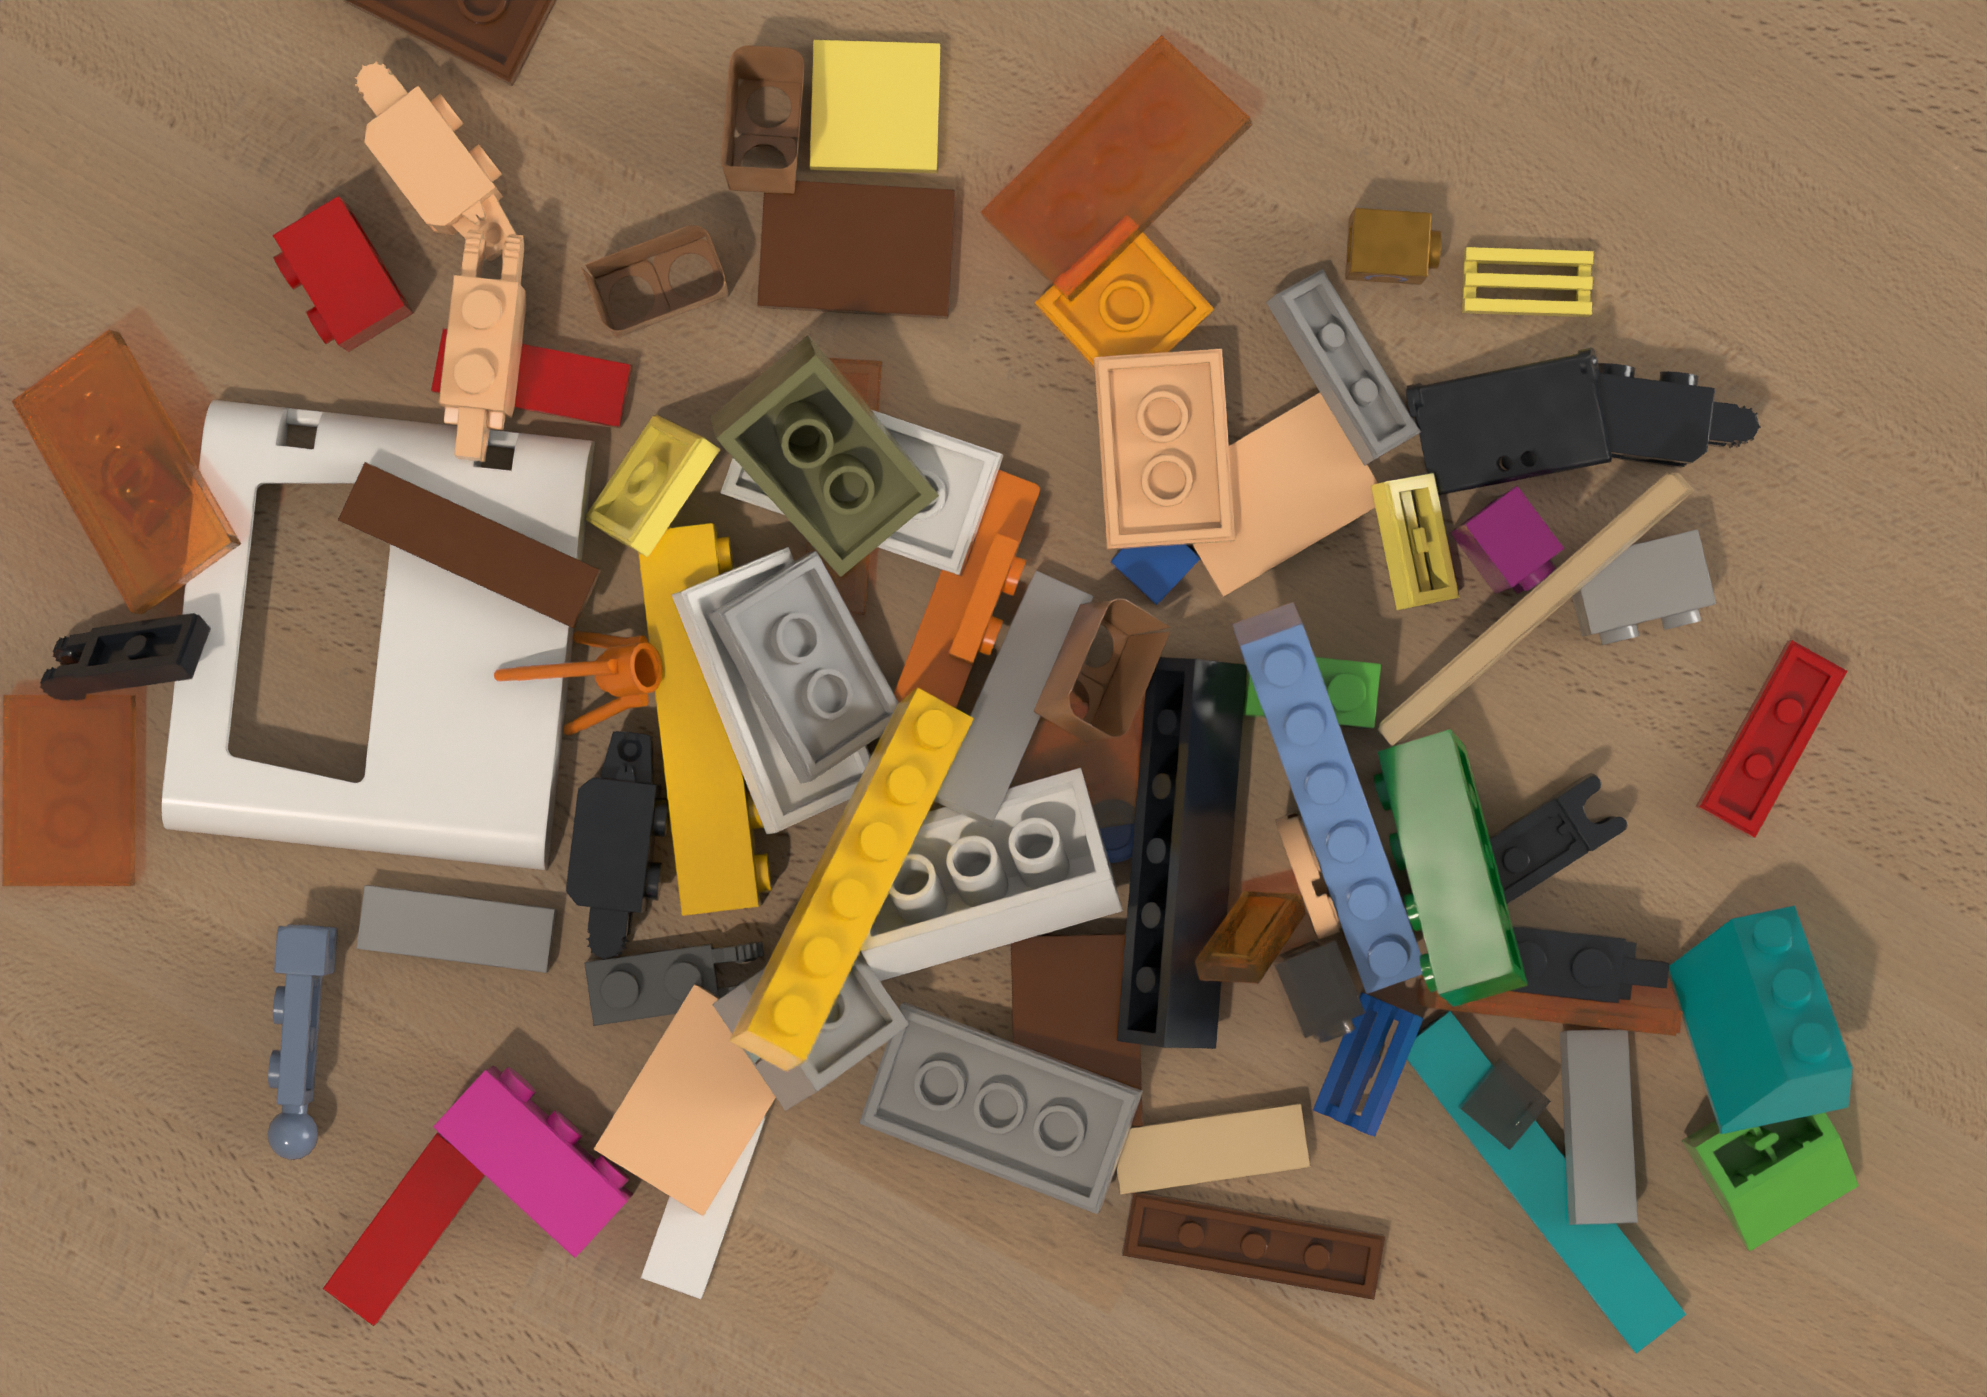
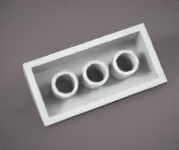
[861,768,1123,981]

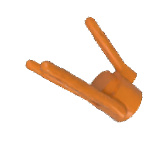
[494,631,663,736]

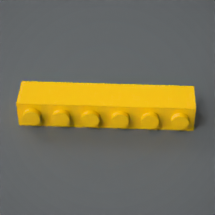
[638,523,772,916]
[729,687,974,1072]

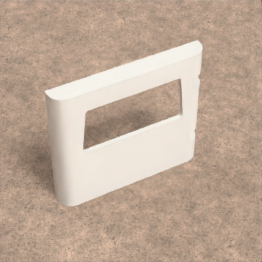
[162,400,595,870]

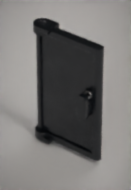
[1406,347,1612,496]

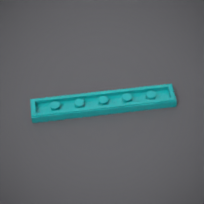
[1407,1010,1687,1354]

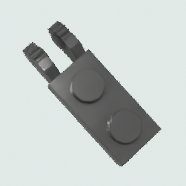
[584,942,764,1026]

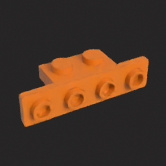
[894,470,1040,708]

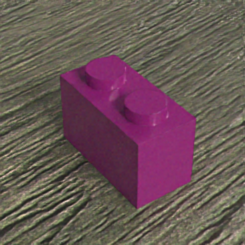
[1450,486,1564,595]

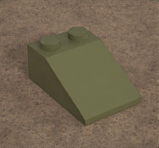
[710,335,939,577]

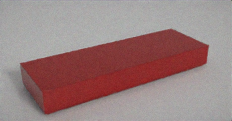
[431,329,632,428]
[1696,640,1848,838]
[323,1132,485,1326]

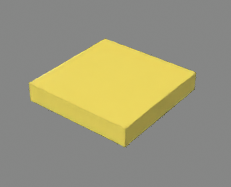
[810,40,941,173]
[585,415,720,557]

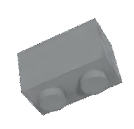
[1572,529,1716,645]

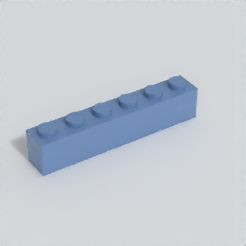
[1232,602,1422,994]

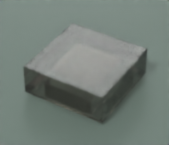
[1458,1058,1551,1150]

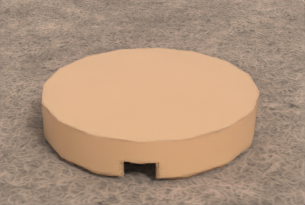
[1275,812,1342,939]

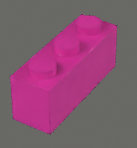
[433,1065,633,1258]

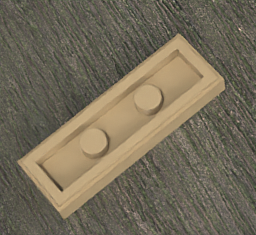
[1116,1102,1310,1195]

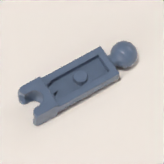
[267,924,338,1160]

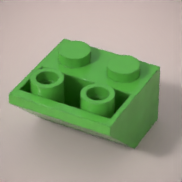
[1681,1112,1859,1252]

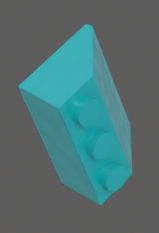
[1668,905,1853,1134]

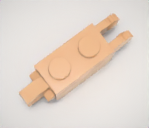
[355,61,517,262]
[439,229,526,462]

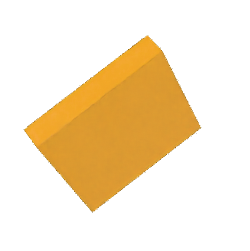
[1034,216,1214,369]

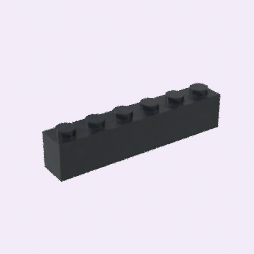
[1117,657,1247,1049]

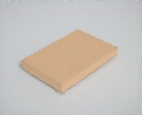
[1094,349,1235,550]
[1191,393,1378,598]
[594,983,776,1216]

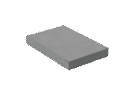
[708,551,898,783]

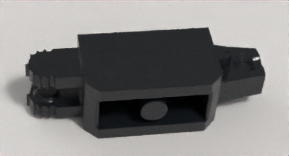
[1597,363,1761,468]
[566,731,670,960]
[1511,924,1669,1003]

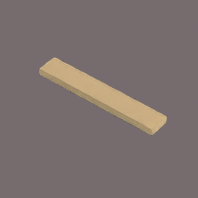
[1378,473,1694,746]

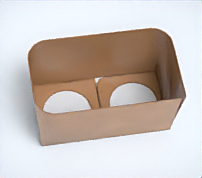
[721,45,805,194]
[581,225,729,338]
[1034,599,1171,742]

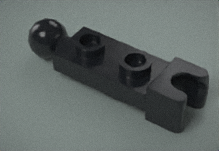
[1419,773,1628,933]

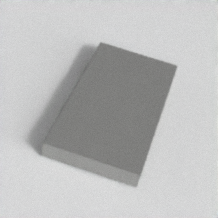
[859,1002,1143,1214]

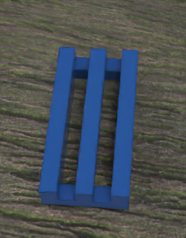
[1313,992,1424,1137]

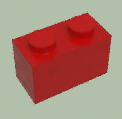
[273,196,413,352]

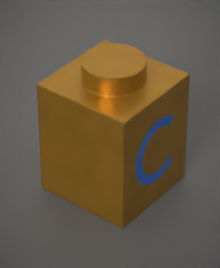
[1345,208,1441,285]

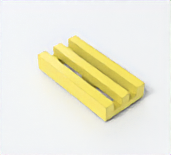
[1462,247,1594,317]
[1371,473,1460,610]

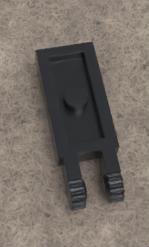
[40,613,211,702]

